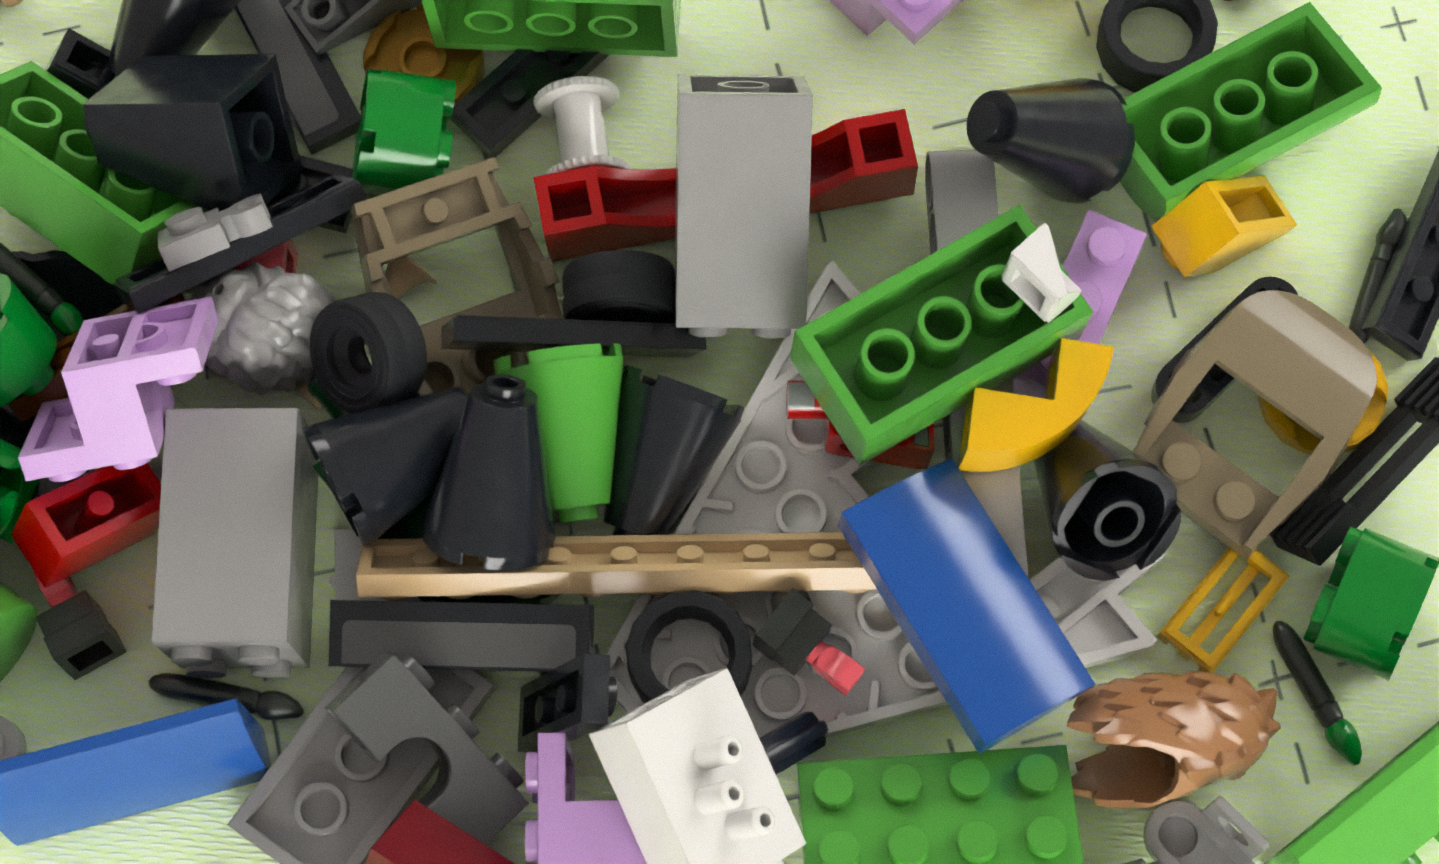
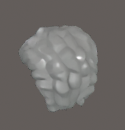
[191,261,335,395]

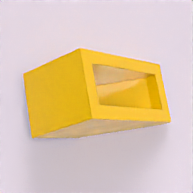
[1151,175,1297,278]

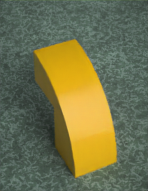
[958,338,1114,472]

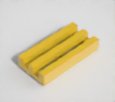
[1157,547,1290,673]

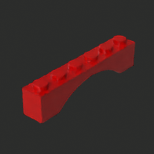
[533,109,918,262]

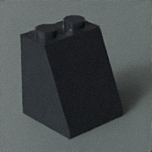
[82,54,302,211]

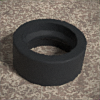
[1096,0,1218,93]
[626,590,752,703]

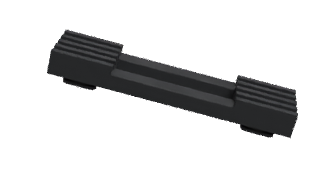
[1270,357,1439,566]

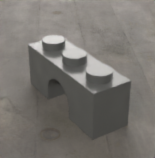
[325,653,529,845]

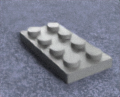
[227,667,495,864]

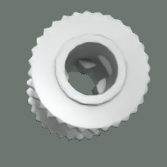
[533,76,630,175]

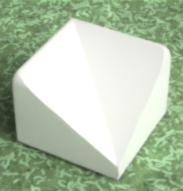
[1002,223,1081,323]

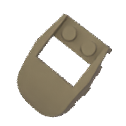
[350,157,564,397]
[1133,290,1377,560]

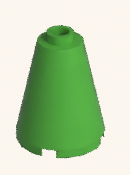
[493,343,624,523]

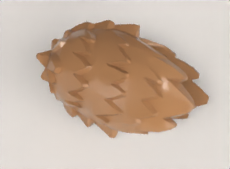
[1067,671,1281,809]

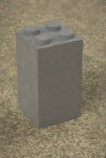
[675,74,813,338]
[151,408,319,679]

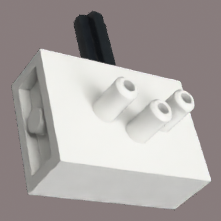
[589,668,829,864]

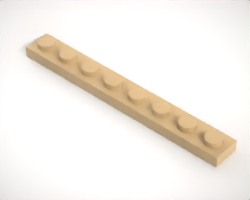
[356,532,877,601]

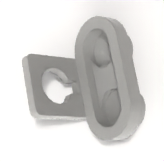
[1143,795,1270,864]

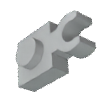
[158,193,273,272]

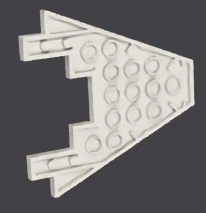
[605,261,1167,738]

